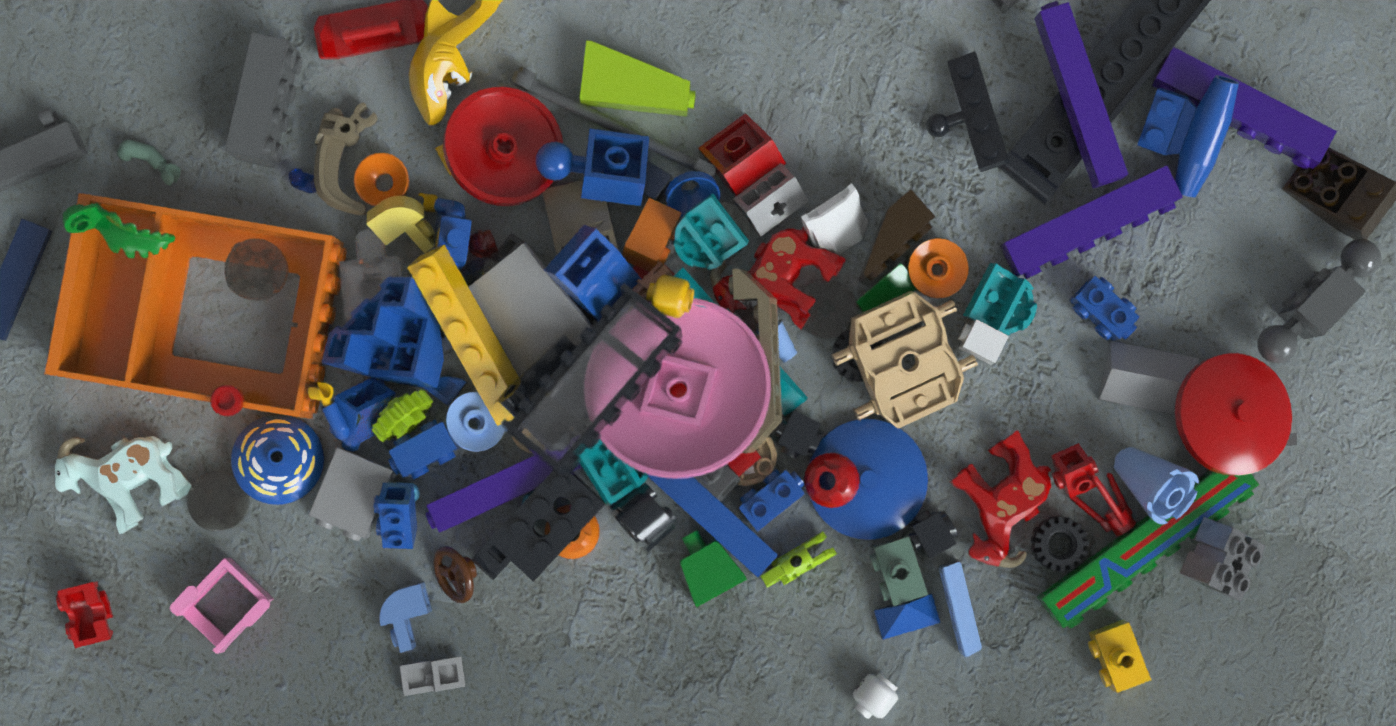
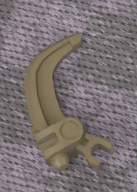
[314,102,378,216]

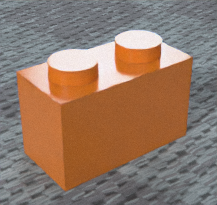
[622,198,682,272]

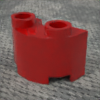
[56,581,113,648]

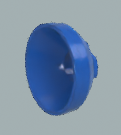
[665,171,720,218]

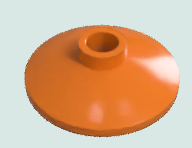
[908,238,969,298]

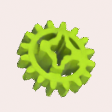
[372,389,433,442]

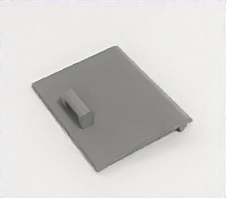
[469,242,594,377]

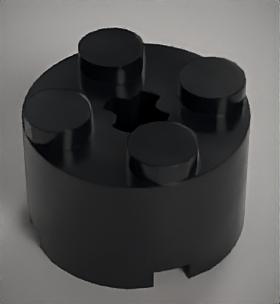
[608,483,678,553]

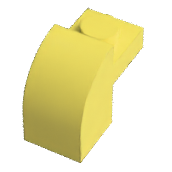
[366,196,435,254]

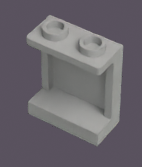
[309,448,396,541]

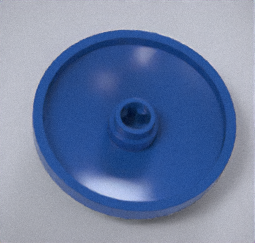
[808,419,928,540]

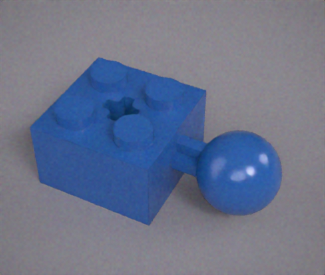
[535,129,649,206]

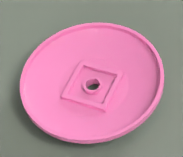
[584,298,771,478]

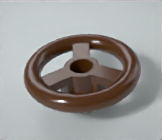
[433,546,477,603]

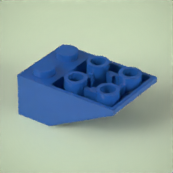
[543,225,641,322]

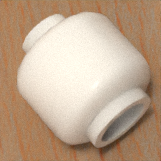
[853,673,898,719]

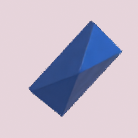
[874,593,941,640]

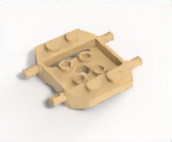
[832,291,978,429]

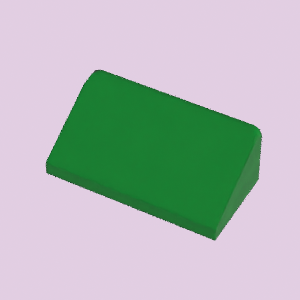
[854,263,916,313]

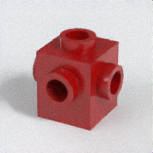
[1051,443,1098,498]

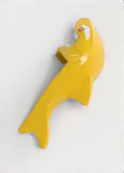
[409,0,503,126]

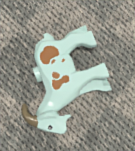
[55,436,195,534]

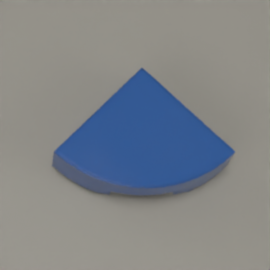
[424,376,467,406]

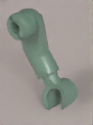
[117,139,181,186]

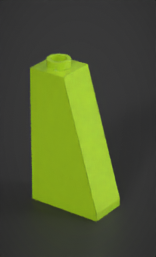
[580,40,696,117]

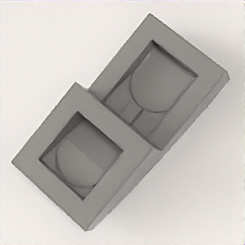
[399,656,466,696]

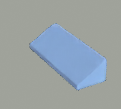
[938,561,982,657]

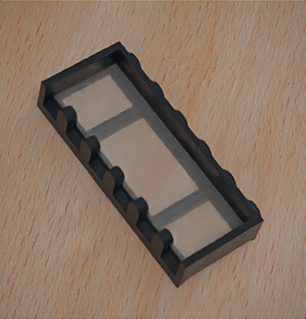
[501,283,683,477]

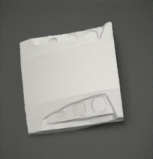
[801,184,868,255]

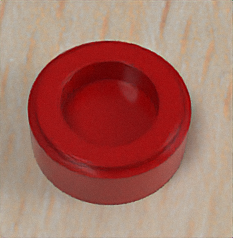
[210,385,244,416]

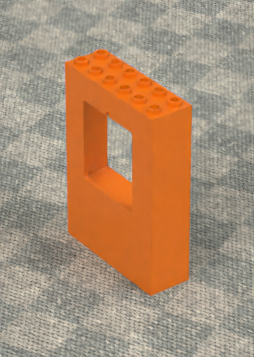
[45,193,347,419]

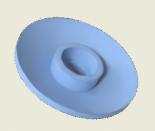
[446,392,505,452]

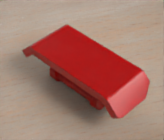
[314,0,428,60]

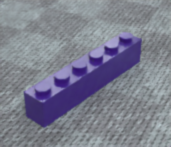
[1152,47,1337,169]
[1000,165,1183,279]

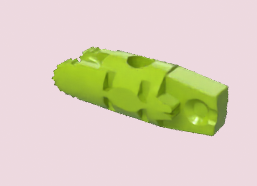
[761,531,837,588]

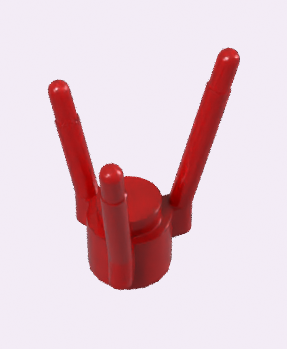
[1068,473,1136,536]

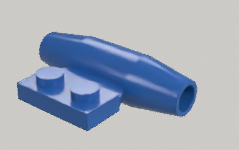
[1137,75,1239,197]

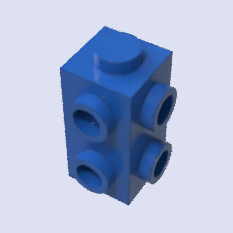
[1069,276,1140,341]
[388,419,460,480]
[738,469,805,532]
[374,483,417,549]

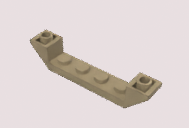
[729,268,782,453]

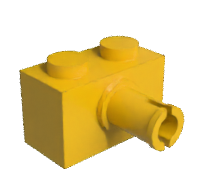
[1088,620,1151,693]

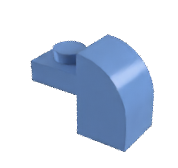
[380,582,432,653]

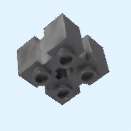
[1180,517,1265,601]

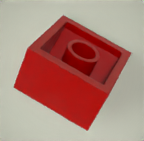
[698,113,786,196]

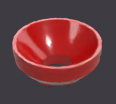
[804,453,860,508]

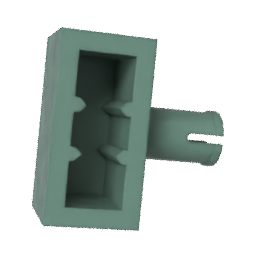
[869,535,928,606]

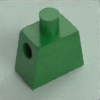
[680,530,747,608]

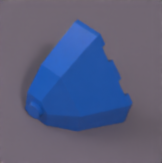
[321,277,444,388]

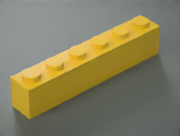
[407,244,518,426]

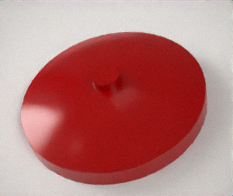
[443,87,563,206]
[1175,353,1292,476]

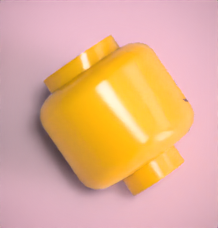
[647,275,694,318]

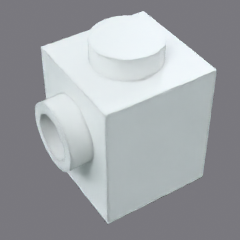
[958,319,1009,365]

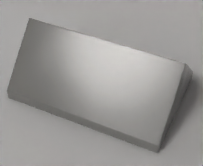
[1098,341,1199,415]

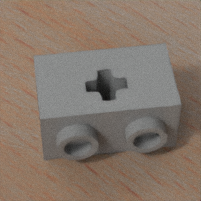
[733,164,809,236]

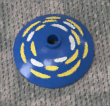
[231,414,324,505]

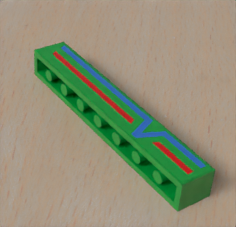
[1036,470,1259,629]

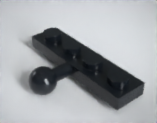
[926,51,1010,172]

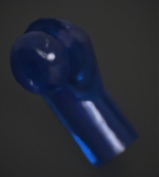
[288,168,317,194]

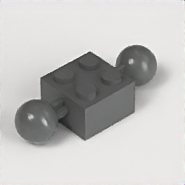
[1257,239,1381,364]

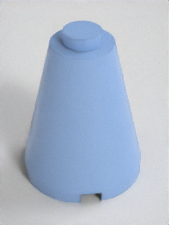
[1114,447,1199,524]

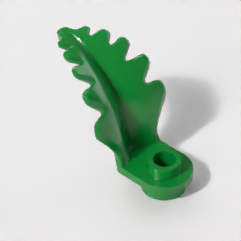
[62,203,176,259]

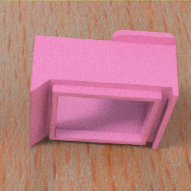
[170,558,274,654]

